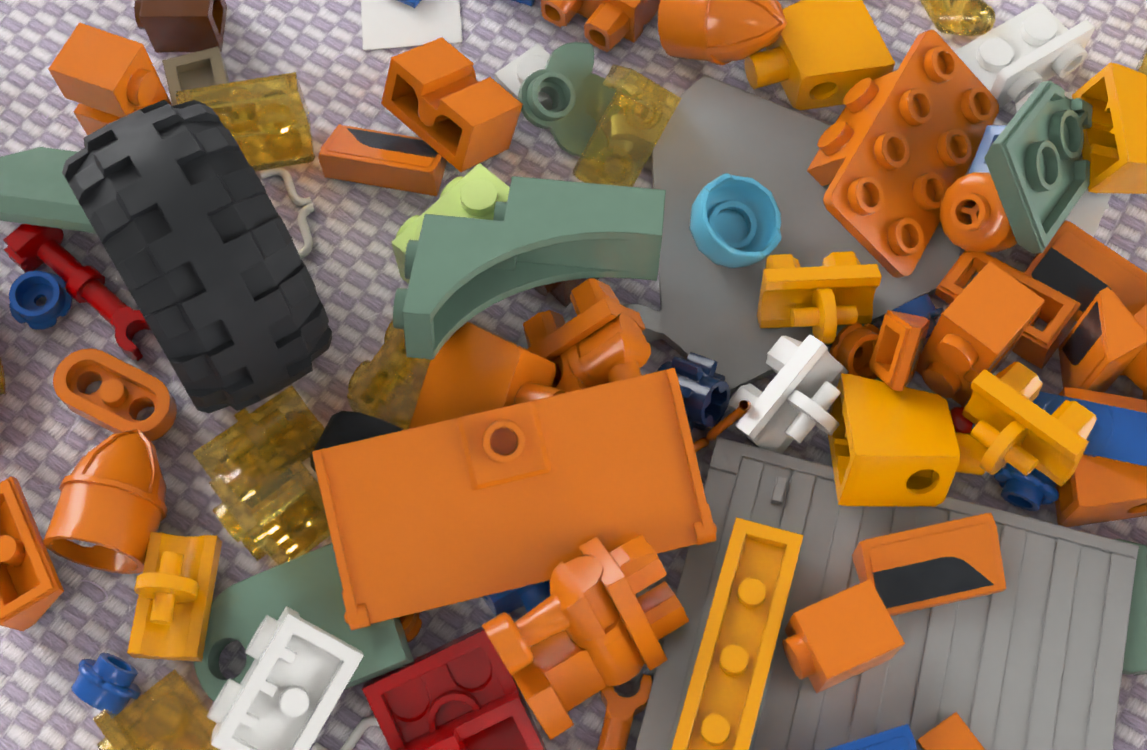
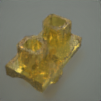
[193,385,325,509]

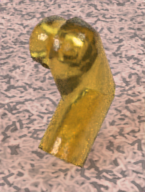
[919,0,996,36]

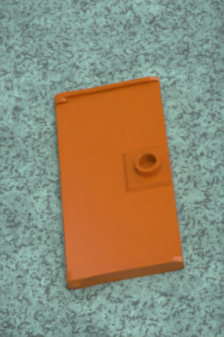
[312,368,717,631]

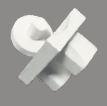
[727,334,849,454]

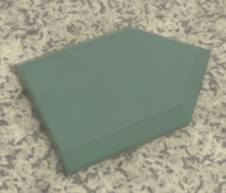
[984,80,1093,254]
[0,147,97,234]

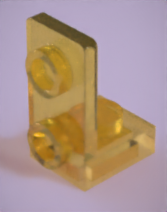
[573,64,682,187]

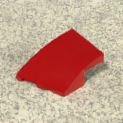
[362,626,547,750]

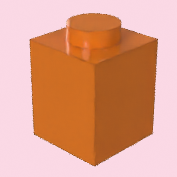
[782,579,905,694]

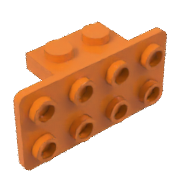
[807,30,999,278]

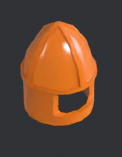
[658,0,787,66]
[43,429,168,574]

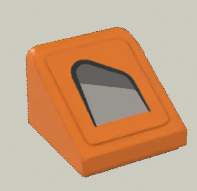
[869,310,930,391]

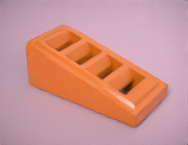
[935,250,1081,369]

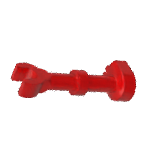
[3,224,152,361]

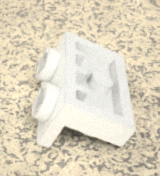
[954,2,1095,108]
[207,606,364,750]

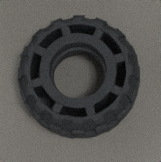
[62,100,332,413]

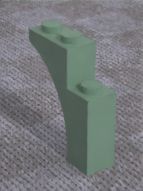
[393,176,666,360]

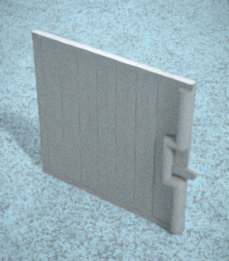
[635,437,1139,750]

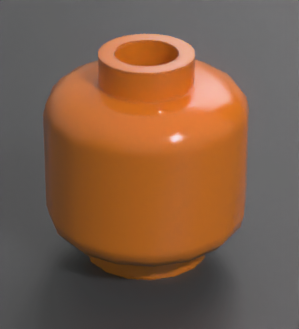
[939,172,1017,252]

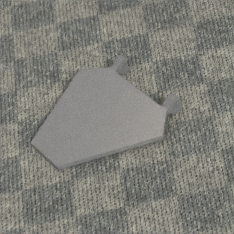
[608,75,960,394]

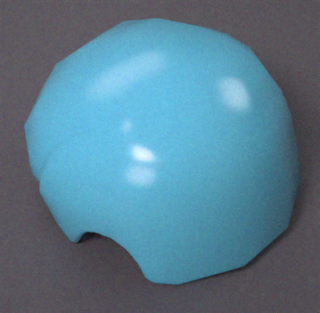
[689,173,782,268]

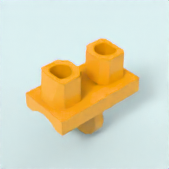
[757,251,882,344]
[962,361,1097,487]
[127,532,222,662]

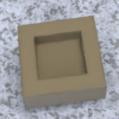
[162,46,235,110]

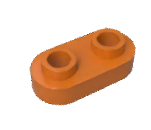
[53,348,177,441]

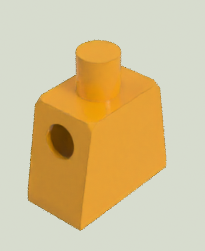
[744,0,895,111]
[1072,62,1147,194]
[828,373,988,507]

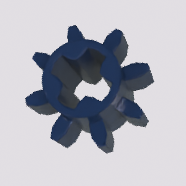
[656,352,730,432]

